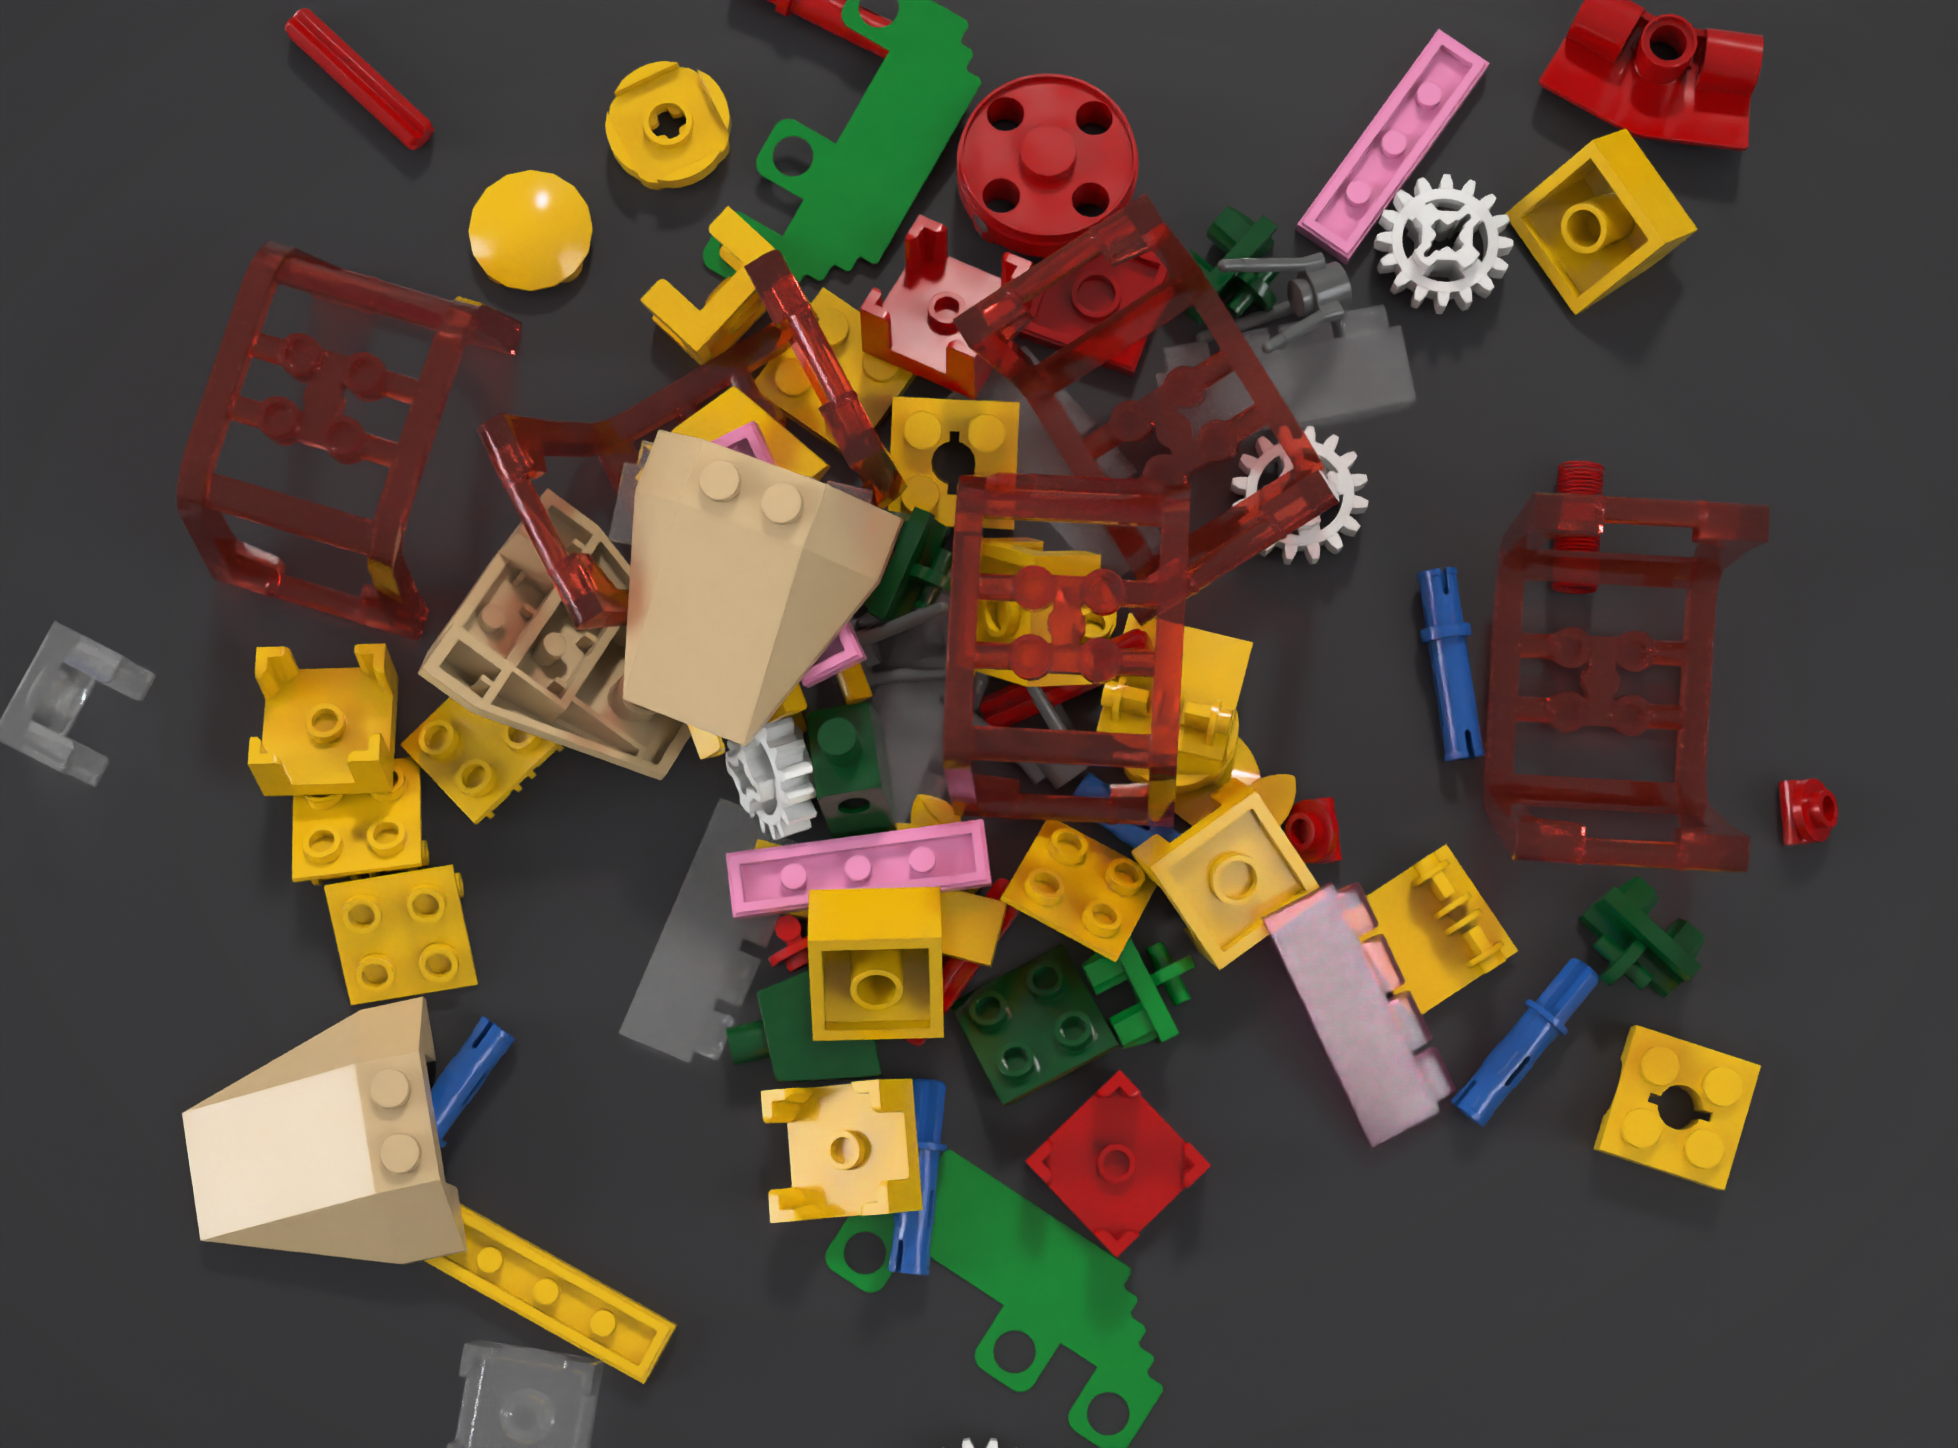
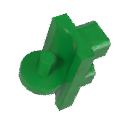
[1081,937,1196,1049]

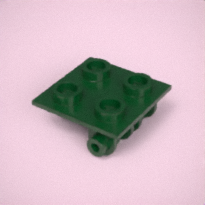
[951,944,1119,1107]

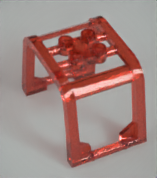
[953,193,1339,626]
[176,240,522,640]
[476,249,908,630]
[943,471,1191,827]
[1484,492,1770,873]

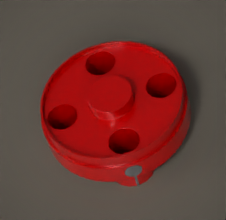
[957,74,1139,257]

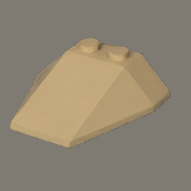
[623,430,904,747]
[417,488,691,780]
[182,997,468,1265]

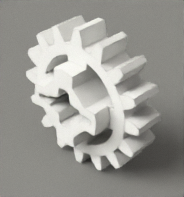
[1374,174,1513,314]
[1230,426,1369,565]
[726,717,817,840]

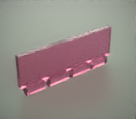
[1261,882,1456,1147]

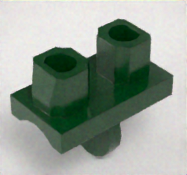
[1168,206,1280,326]
[863,507,963,634]
[1578,876,1705,998]

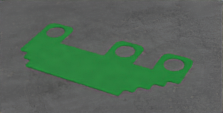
[703,0,981,290]
[825,1149,1163,1448]

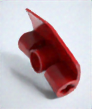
[1538,0,1764,151]

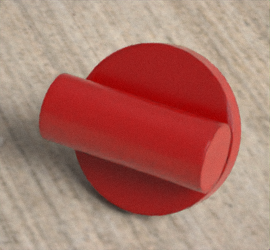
[1778,778,1838,846]
[1284,797,1342,864]
[768,915,809,973]

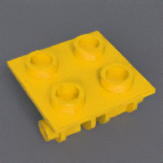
[1096,613,1253,762]
[400,697,564,825]
[292,757,429,886]
[1000,816,1157,962]
[1340,844,1518,1021]
[324,864,478,1005]

